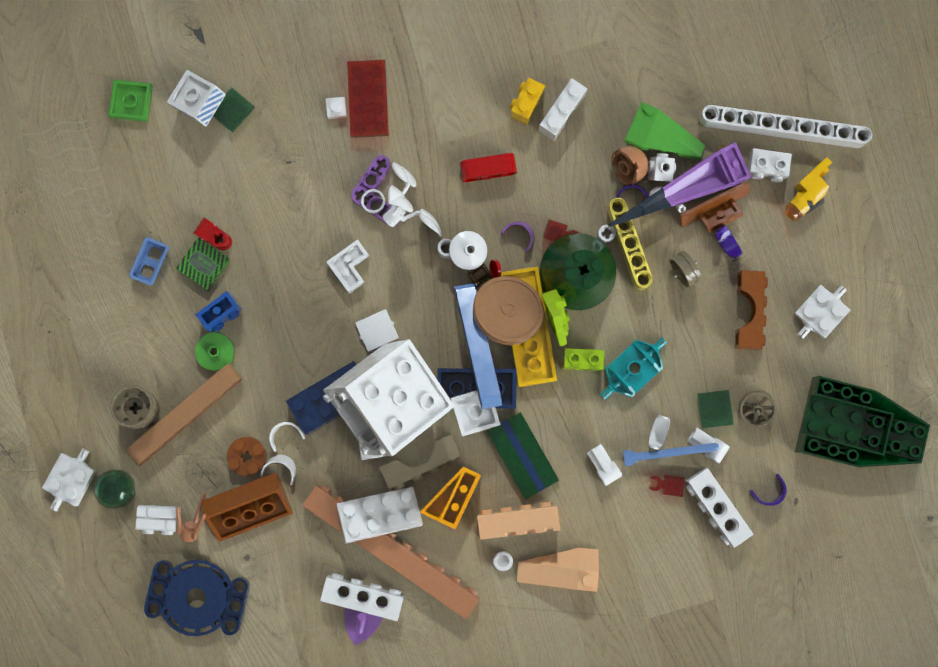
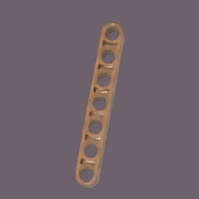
[126,364,243,467]

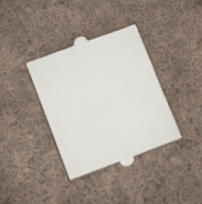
[355,309,399,352]

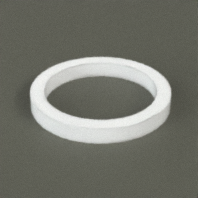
[361,189,385,213]

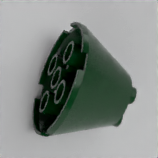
[539,233,616,310]

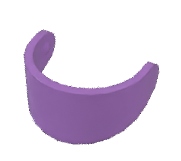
[500,221,535,253]

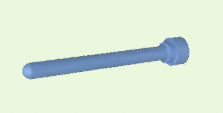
[623,443,719,466]

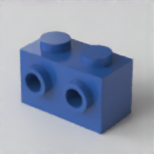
[195,291,242,332]

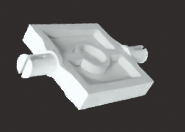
[794,285,850,339]
[42,448,97,511]

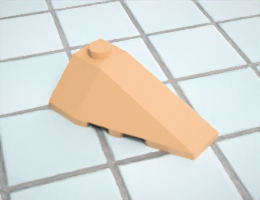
[516,547,599,592]

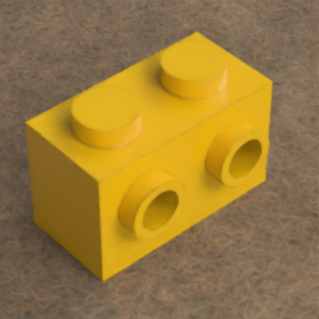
[509,77,546,125]

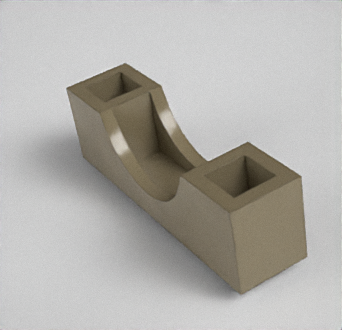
[379,434,461,491]

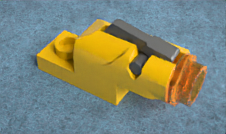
[784,157,832,221]

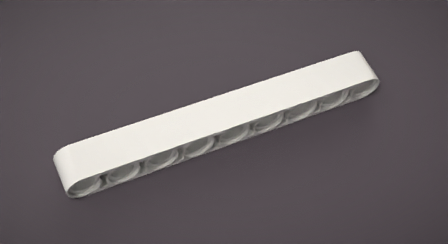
[699,105,872,148]

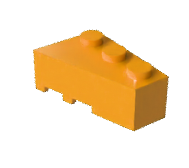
[420,466,481,530]

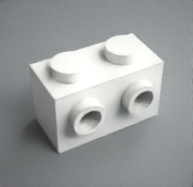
[747,148,792,182]

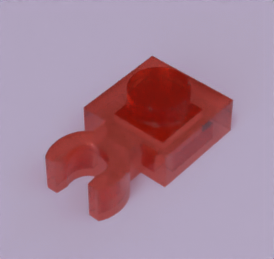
[543,219,579,241]
[649,475,685,497]

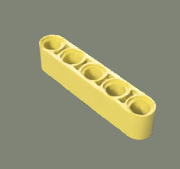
[607,198,653,290]

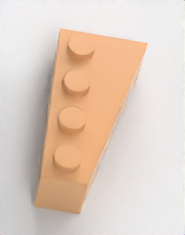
[477,501,561,540]

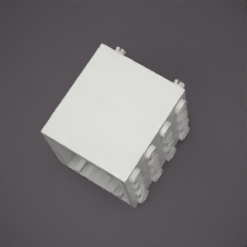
[323,339,455,456]

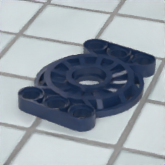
[144,559,250,636]

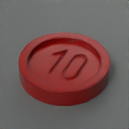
[489,259,501,278]

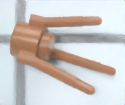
[176,492,206,542]

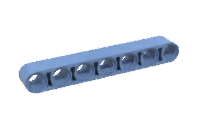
[454,283,502,409]

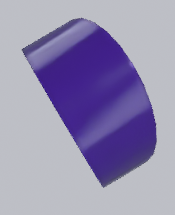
[616,184,649,198]
[715,225,743,259]
[749,473,787,506]

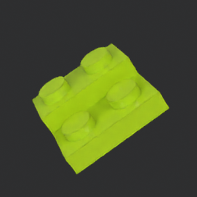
[542,289,570,346]

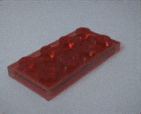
[347,60,389,138]

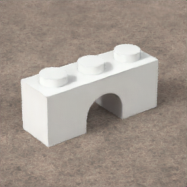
[538,78,588,141]

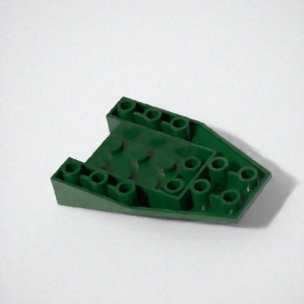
[795,376,930,467]

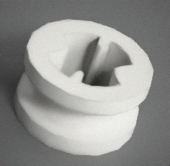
[598,225,616,243]

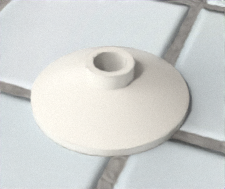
[449,231,487,270]

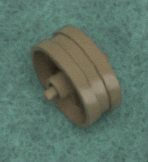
[669,251,701,288]
[739,389,776,427]

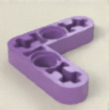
[351,155,400,226]

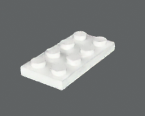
[336,487,423,544]

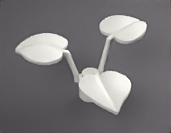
[383,162,442,238]

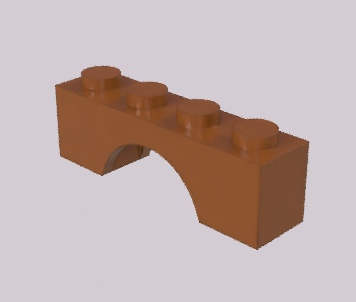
[735,270,768,351]

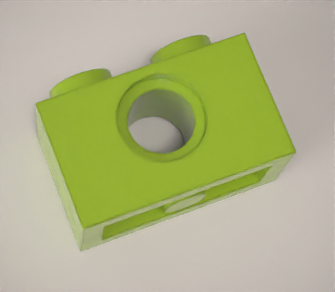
[562,348,604,371]

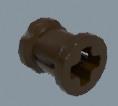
[467,263,493,288]

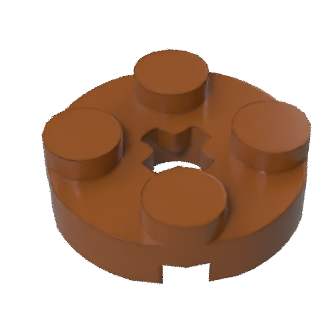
[227,437,267,476]

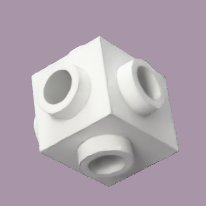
[647,153,676,182]

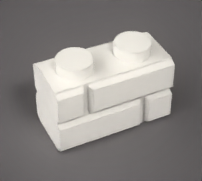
[136,505,182,535]

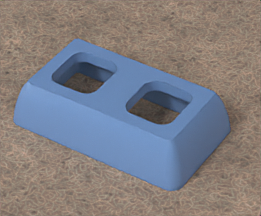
[129,237,169,285]

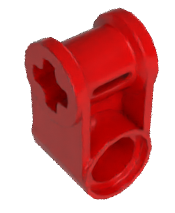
[193,217,232,250]

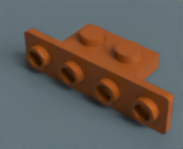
[679,181,750,233]

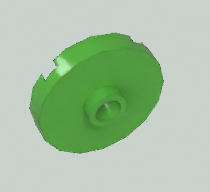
[195,332,234,371]

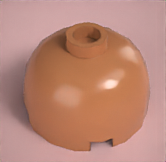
[611,146,648,185]

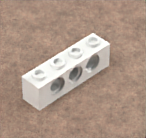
[685,468,754,548]
[320,573,405,621]

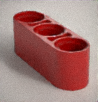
[460,153,517,182]

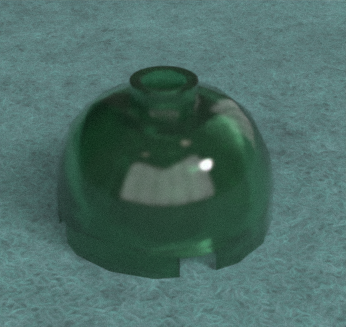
[94,469,135,509]

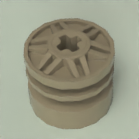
[110,386,159,430]

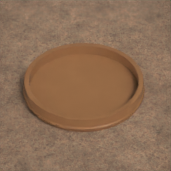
[473,276,544,345]

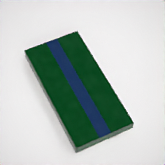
[487,412,559,500]

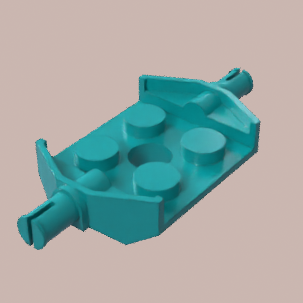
[599,337,667,400]

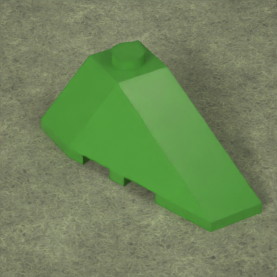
[624,102,705,160]

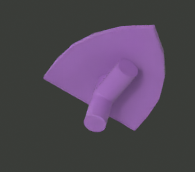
[344,598,386,646]

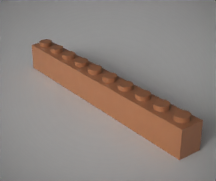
[302,484,479,619]

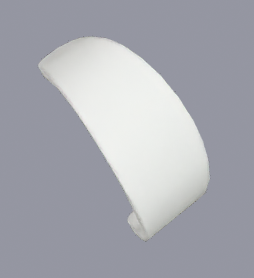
[648,415,670,450]
[269,422,305,452]
[260,455,297,486]

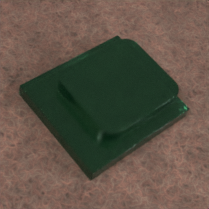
[213,87,255,133]
[697,390,734,428]

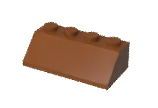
[202,472,293,542]

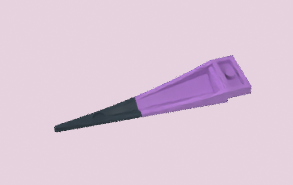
[608,142,751,227]

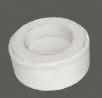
[493,551,513,571]

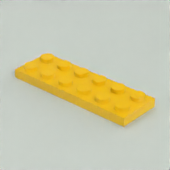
[501,266,557,387]

